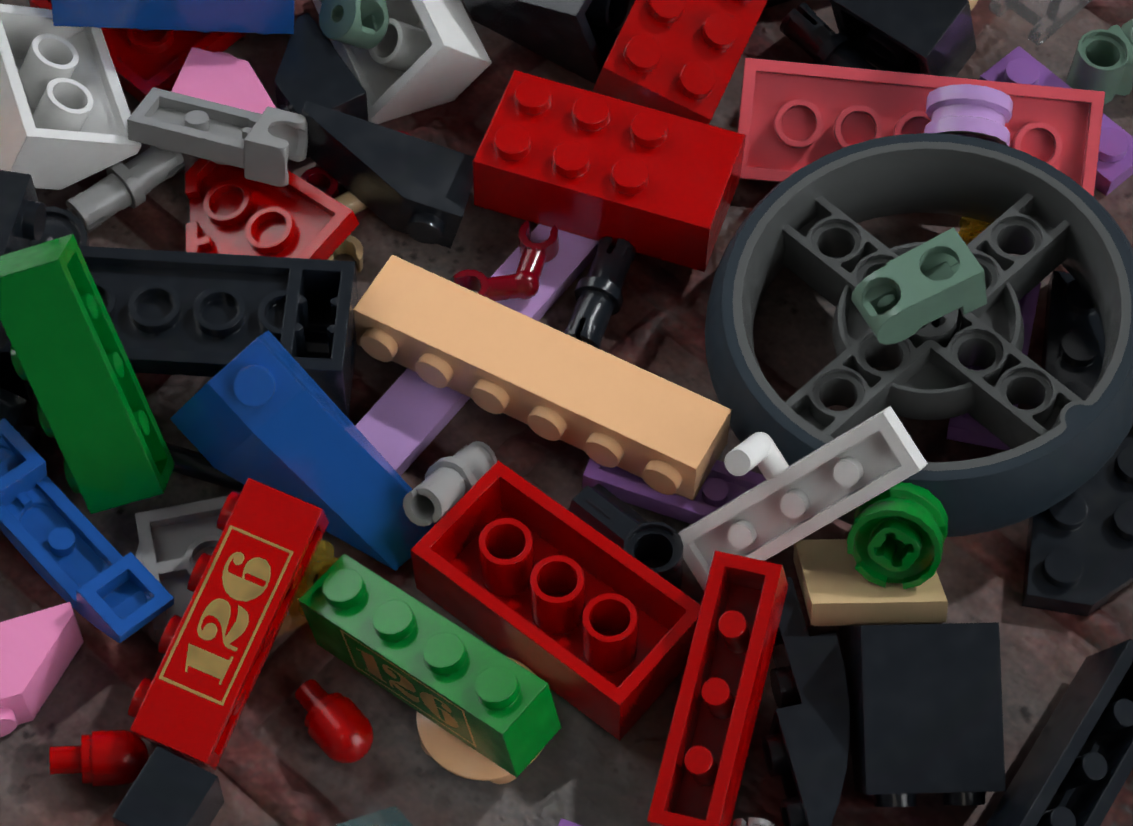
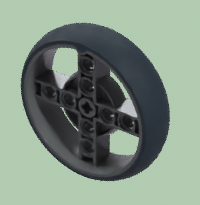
[705,133,1133,537]

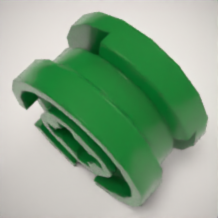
[847,482,948,589]

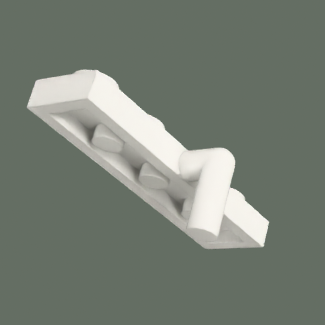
[678,406,928,591]

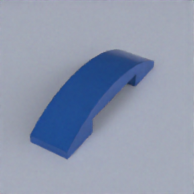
[0,418,174,643]

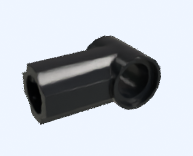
[568,483,683,590]

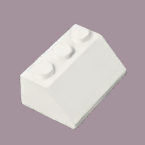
[312,0,492,124]
[0,4,142,190]

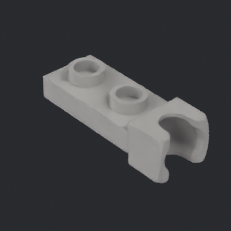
[127,87,308,187]

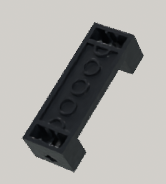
[0,243,359,419]

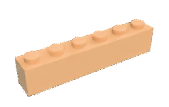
[353,255,732,501]

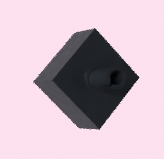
[830,0,977,77]

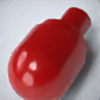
[295,679,374,764]
[49,730,148,787]

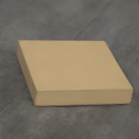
[793,539,948,626]

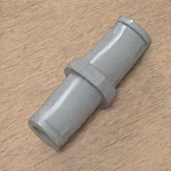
[66,145,185,234]
[403,441,497,527]

